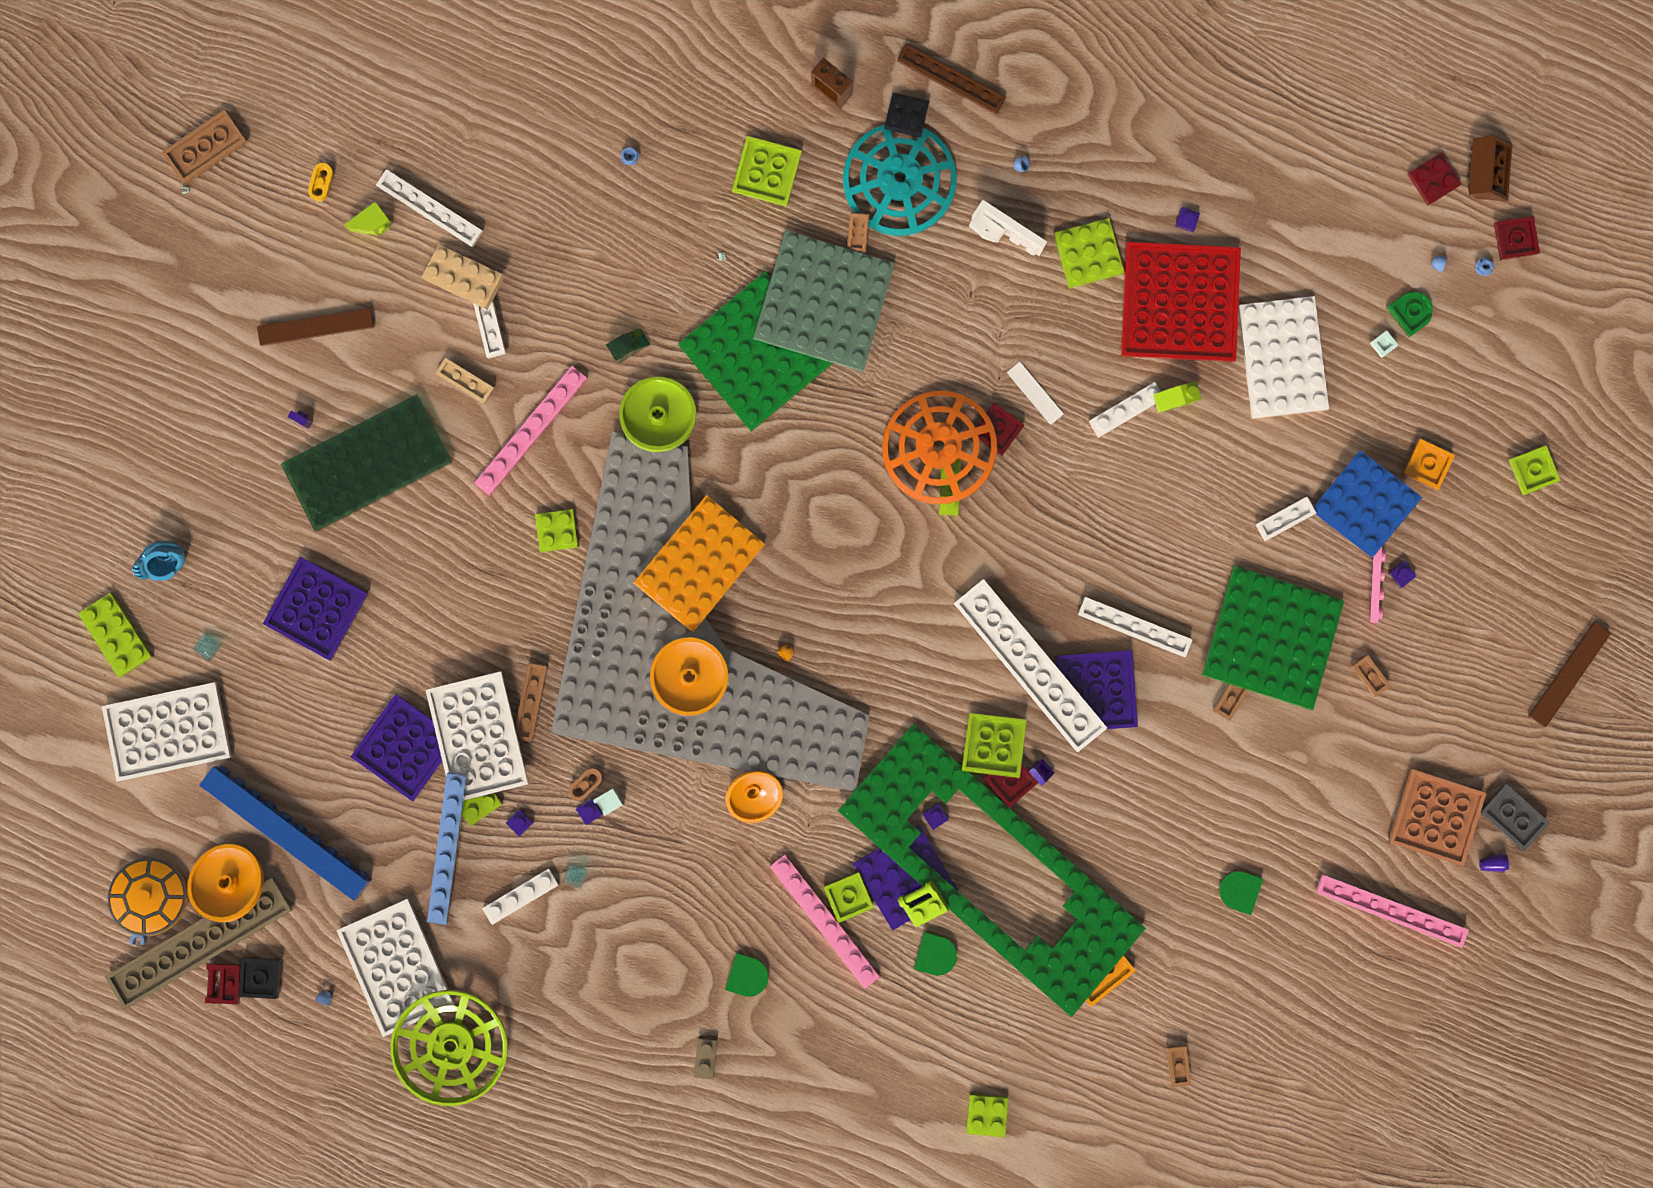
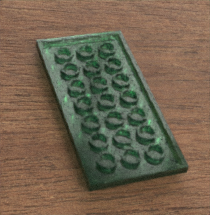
[281,394,453,532]

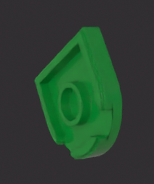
[1386,292,1433,337]
[1219,871,1263,915]
[914,931,957,976]
[725,952,768,997]

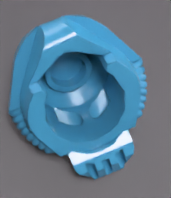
[132,540,186,581]

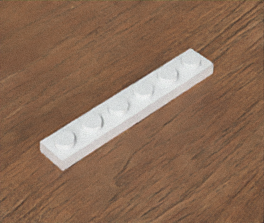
[376,169,483,248]
[1078,597,1192,658]

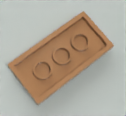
[161,109,247,185]

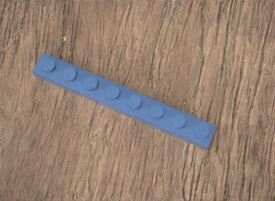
[427,772,468,925]

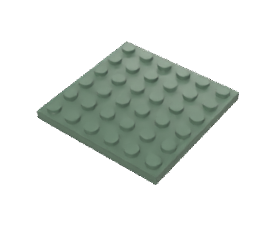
[753,230,895,372]

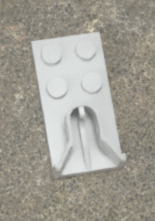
[969,200,1047,256]

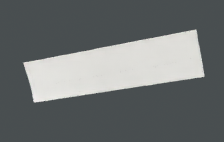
[1007,362,1063,425]

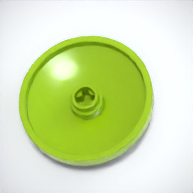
[619,377,696,452]

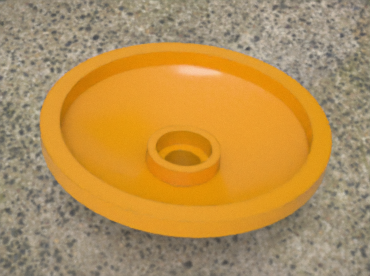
[725,770,783,823]

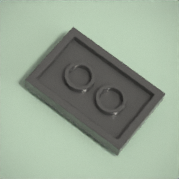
[1481,783,1550,851]

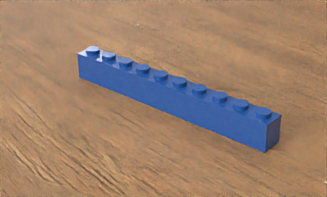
[199,765,371,901]

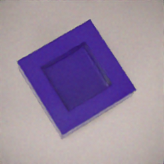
[1175,207,1200,232]
[288,410,312,429]
[1388,561,1417,588]
[1029,758,1055,786]
[576,798,603,825]
[922,803,949,830]
[506,809,534,837]

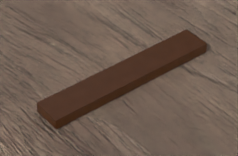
[897,43,1006,115]
[257,308,374,346]
[1528,622,1611,727]

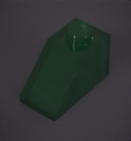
[606,328,650,364]

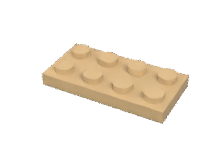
[421,244,505,310]

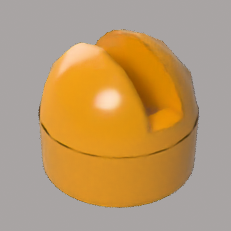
[777,645,794,662]

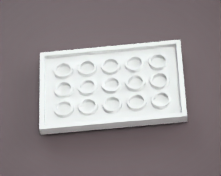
[1238,296,1329,419]
[426,671,529,800]
[102,682,232,782]
[336,898,455,1037]

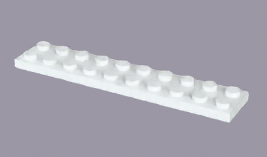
[954,579,1107,753]

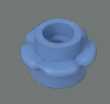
[621,147,639,166]
[1475,257,1494,276]

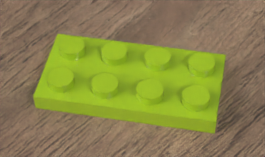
[78,593,153,678]

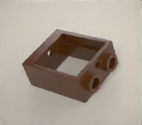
[811,58,853,109]

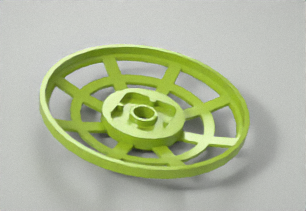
[390,990,508,1106]

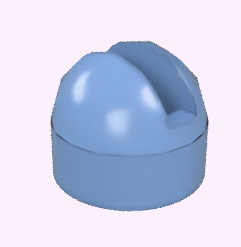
[1013,156,1030,172]
[1432,256,1448,272]
[315,991,332,1006]

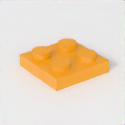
[1402,439,1455,490]

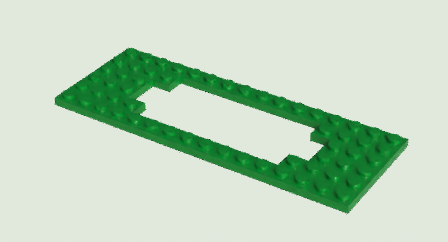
[838,724,1146,1017]

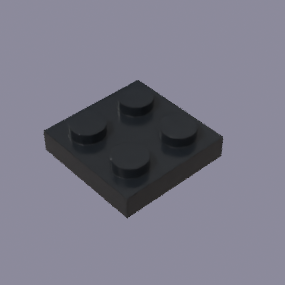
[884,93,930,137]
[238,957,282,999]

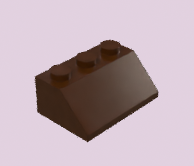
[1468,136,1512,202]

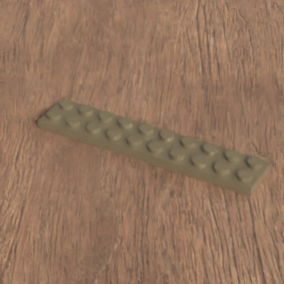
[105,877,293,1010]

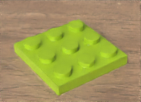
[732,136,802,207]
[1053,218,1125,289]
[962,713,1027,778]

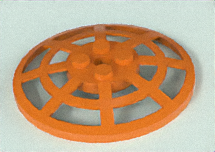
[882,391,997,505]

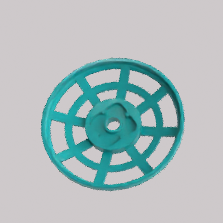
[843,124,957,236]

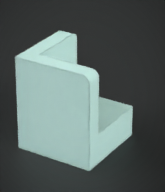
[593,788,624,815]

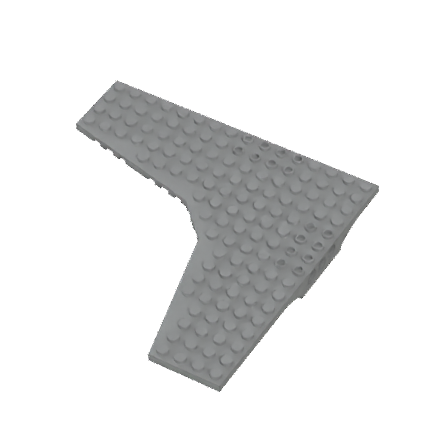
[551,432,870,791]

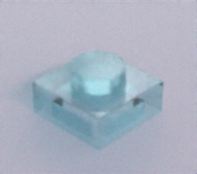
[193,634,222,661]
[563,864,589,889]

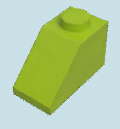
[344,202,392,235]
[1153,381,1202,413]

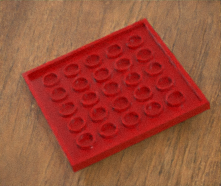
[1120,242,1241,362]

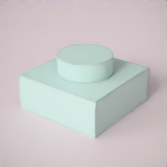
[1370,331,1398,358]

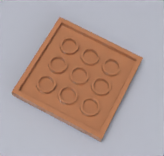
[1388,769,1486,867]

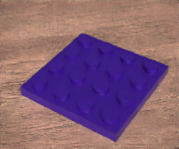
[263,557,368,661]
[1055,650,1138,729]
[350,694,443,802]
[853,824,958,931]

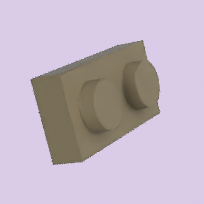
[694,1037,717,1080]

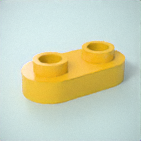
[308,163,334,202]

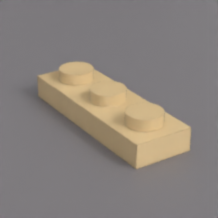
[435,358,495,404]

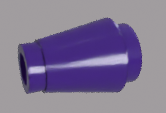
[1479,853,1509,872]

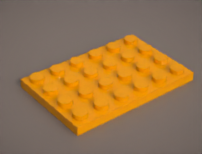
[633,495,765,632]

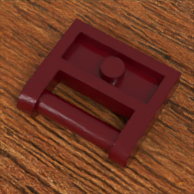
[205,963,241,1004]

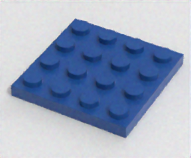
[1313,450,1423,558]

